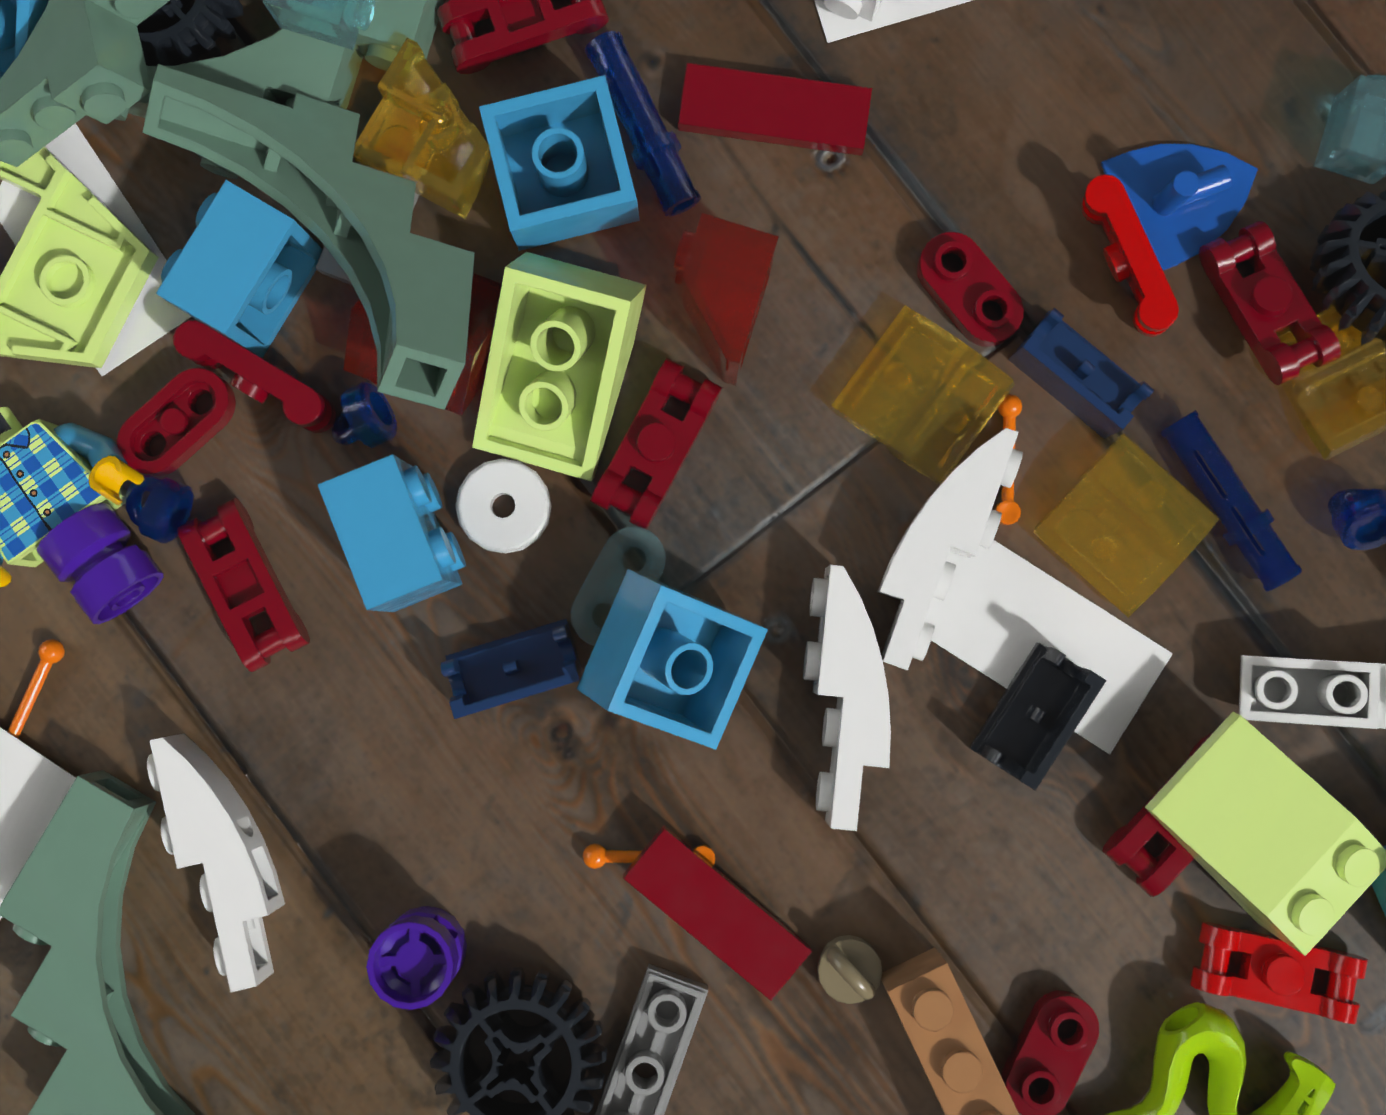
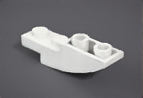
[877,428,1023,670]
[803,565,891,831]
[1239,655,1386,729]
[147,734,285,993]

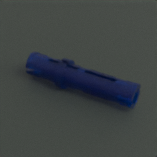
[585,31,701,217]
[1160,410,1302,592]

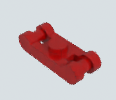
[1081,174,1179,337]
[1190,922,1368,1024]

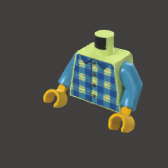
[0,407,144,588]

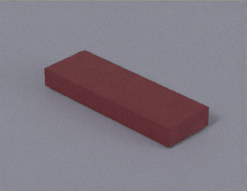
[678,63,872,156]
[623,825,812,1001]

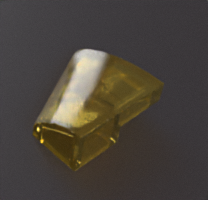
[353,38,491,219]

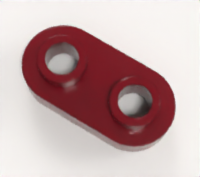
[917,232,1024,347]
[117,368,236,476]
[1001,990,1099,1115]

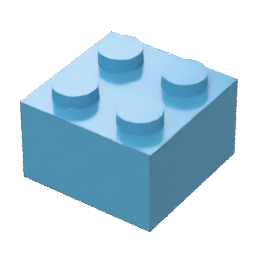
[479,75,640,251]
[156,180,323,358]
[318,454,466,612]
[576,569,768,750]

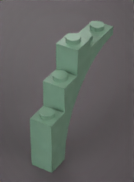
[0,0,170,167]
[115,0,445,179]
[142,64,475,410]
[0,770,195,1115]

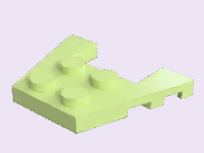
[0,147,159,368]

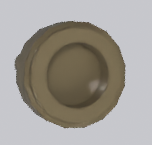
[817,935,883,1004]

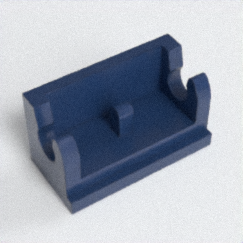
[1008,307,1154,439]
[441,619,583,719]

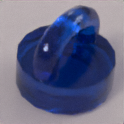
[332,382,397,448]
[125,475,194,544]
[1327,488,1386,550]

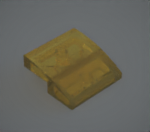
[831,305,1015,485]
[1279,312,1386,461]
[1033,432,1219,618]

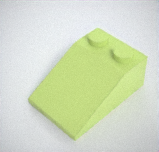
[472,252,647,482]
[1145,712,1386,956]

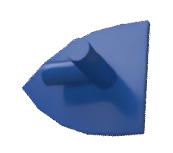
[1100,144,1258,271]

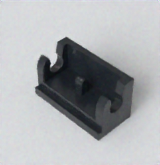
[969,642,1107,791]

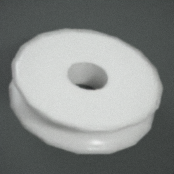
[456,458,552,554]

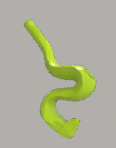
[1104,1002,1336,1115]

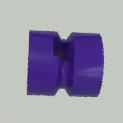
[36,503,164,624]
[366,906,467,1010]

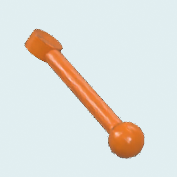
[994,394,1022,525]
[7,639,65,739]
[582,843,715,869]

